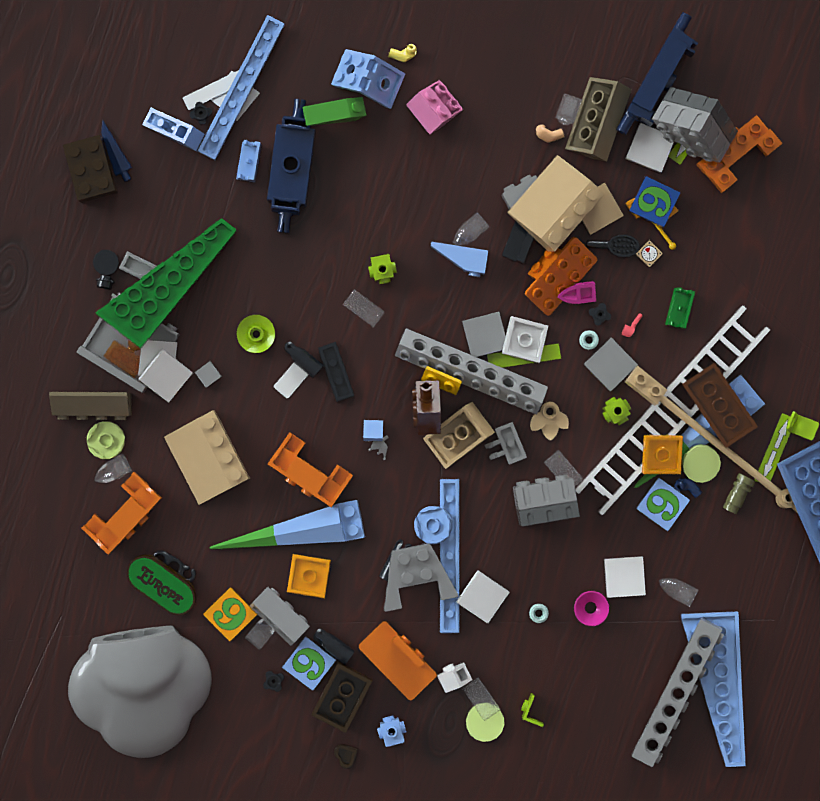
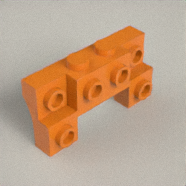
[696,115,782,193]
[268,432,353,507]
[81,472,162,555]

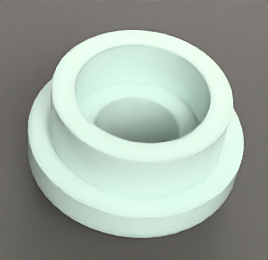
[579,330,599,350]
[529,604,549,623]

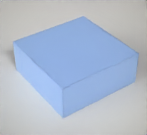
[363,420,383,441]

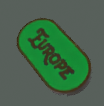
[127,554,197,615]

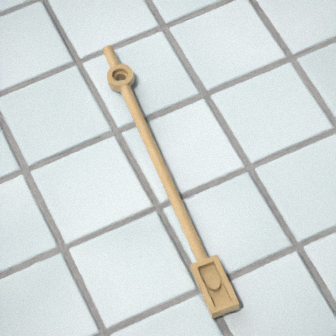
[625,366,798,513]

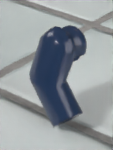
[674,478,702,498]

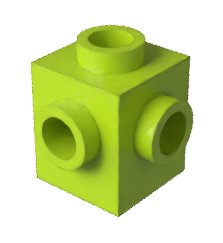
[368,254,397,284]
[602,397,631,425]

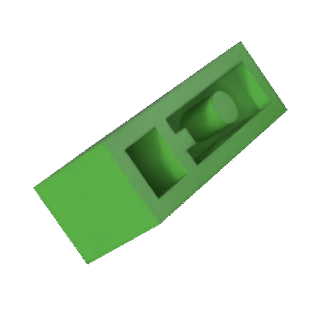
[302,97,366,126]

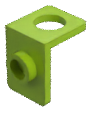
[786,411,820,441]
[521,693,544,727]

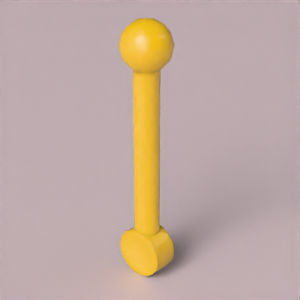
[653,223,676,250]

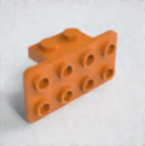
[525,237,597,316]
[359,621,437,700]

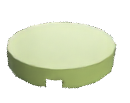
[87,421,125,459]
[682,444,721,483]
[466,703,504,742]

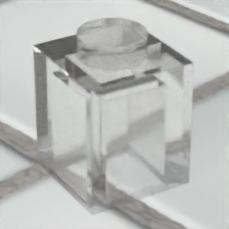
[555,93,582,125]

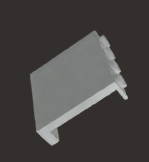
[77,293,180,393]

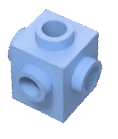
[377,716,406,747]

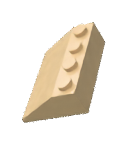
[507,155,604,251]
[164,410,250,505]

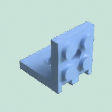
[331,49,405,109]

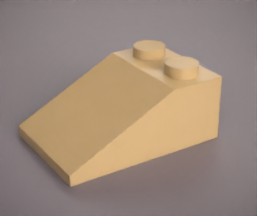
[423,402,495,469]

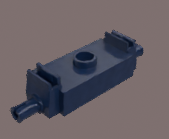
[616,12,698,135]
[267,99,316,233]

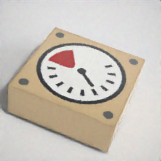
[635,240,663,267]

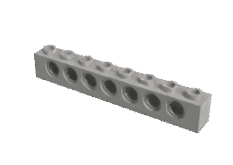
[395,328,548,415]
[632,617,724,767]

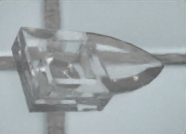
[453,212,489,245]
[94,454,132,483]
[659,578,698,607]
[245,618,275,650]

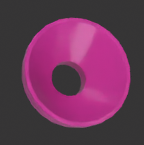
[574,591,609,626]

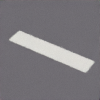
[183,70,239,110]

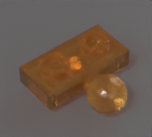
[104,340,140,378]

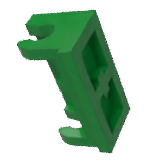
[665,287,695,329]

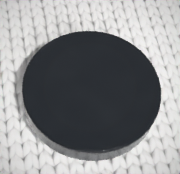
[93,250,119,275]

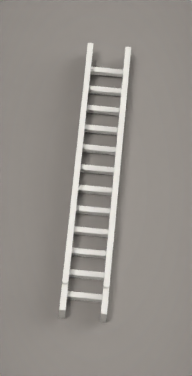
[575,306,770,515]

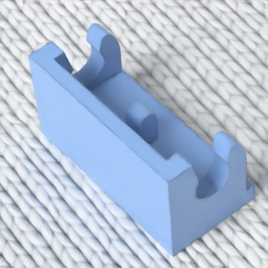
[236,140,262,182]

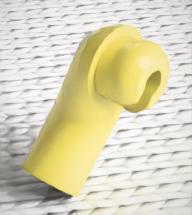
[388,44,417,62]

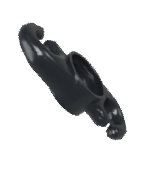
[153,550,196,582]

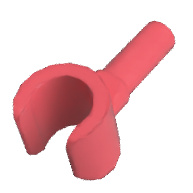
[622,313,643,337]

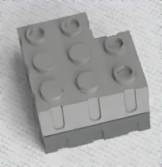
[652,87,738,163]
[513,474,580,526]

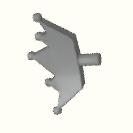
[368,435,389,460]

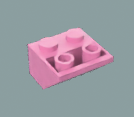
[406,80,463,134]

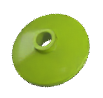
[237,315,275,353]

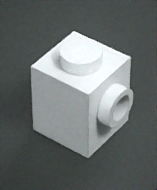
[437,663,472,693]

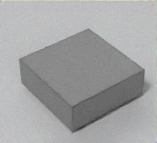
[195,361,222,388]

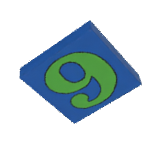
[629,176,680,228]

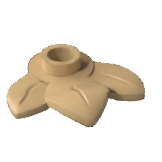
[530,402,569,440]

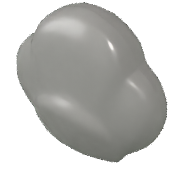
[68,626,212,758]

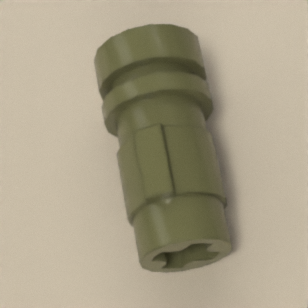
[723,473,756,514]

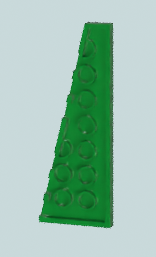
[96,218,237,349]

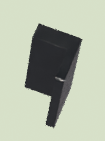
[502,221,534,264]

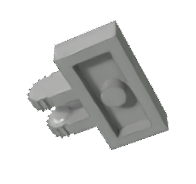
[485,422,527,464]

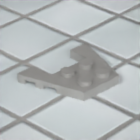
[384,543,458,612]

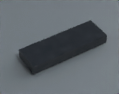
[318,342,355,402]

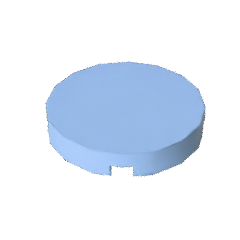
[414,506,452,544]

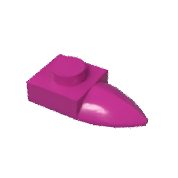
[558,281,596,304]

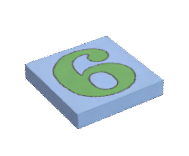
[636,478,690,531]
[282,636,336,690]

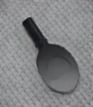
[586,235,640,258]

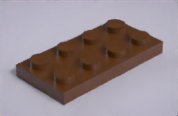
[682,363,758,448]

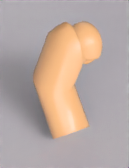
[536,125,564,143]

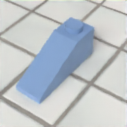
[142,108,205,151]
[431,242,488,277]

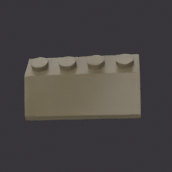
[565,77,632,162]
[49,392,132,420]

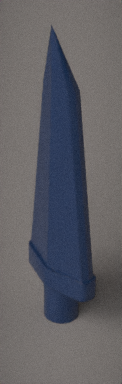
[101,120,132,182]

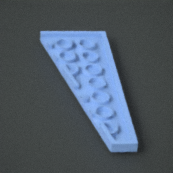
[681,611,746,767]

